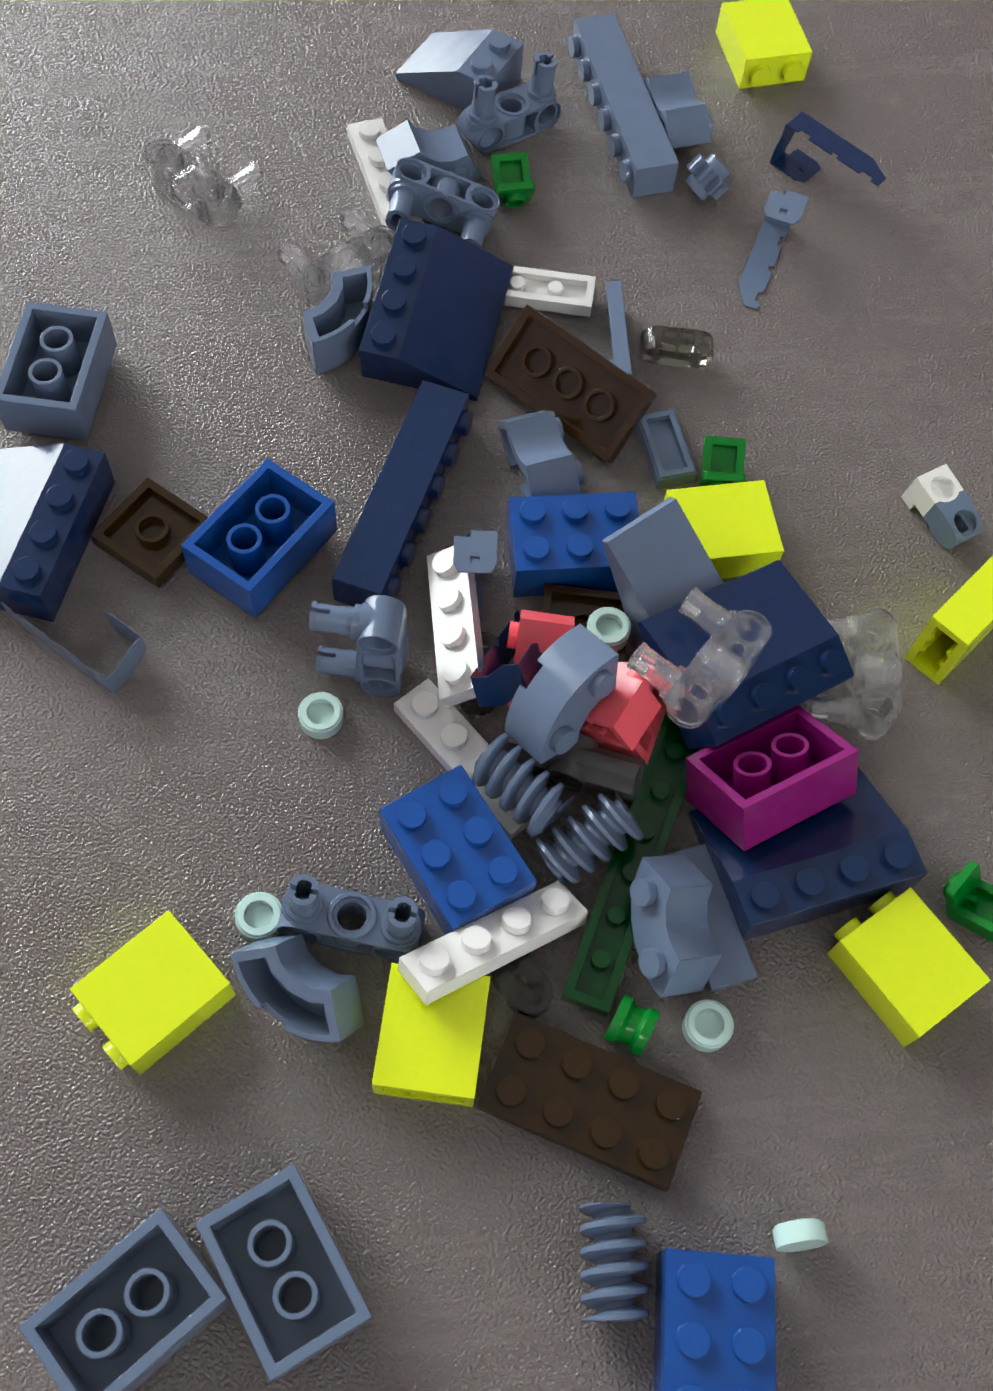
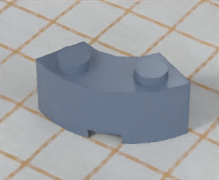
[643,71,713,149]
[376,120,483,182]
[302,265,373,374]
[497,410,584,497]
[505,623,619,764]
[630,854,722,998]
[230,933,365,1042]

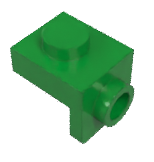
[490,152,535,207]
[699,435,746,487]
[943,861,993,942]

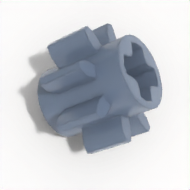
[685,153,731,201]

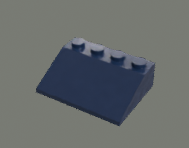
[359,218,514,402]
[0,443,115,622]
[636,560,855,749]
[688,767,927,941]

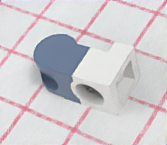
[901,464,982,549]

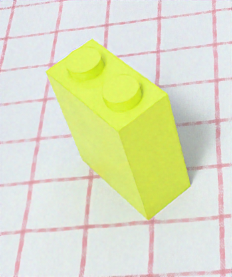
[715,0,812,89]
[664,480,784,579]
[904,555,993,685]
[827,887,991,1047]
[70,910,236,1075]
[372,963,491,1107]

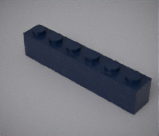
[331,380,473,606]

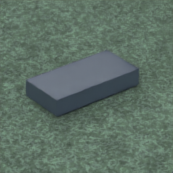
[636,409,698,489]

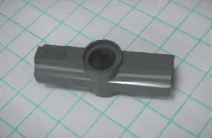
[504,733,646,802]

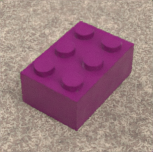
[685,705,859,851]

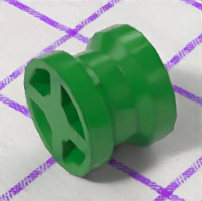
[603,994,661,1057]

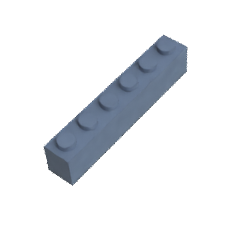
[568,13,679,198]

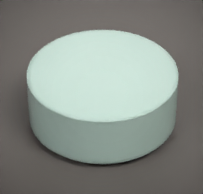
[586,607,631,652]
[298,692,344,739]
[234,892,282,942]
[682,999,734,1052]
[772,1218,829,1252]

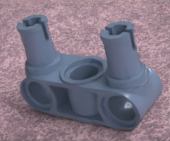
[457,52,562,154]
[385,157,500,249]
[308,595,409,697]
[276,874,425,962]

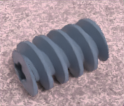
[472,733,575,837]
[535,792,644,885]
[579,1202,650,1322]

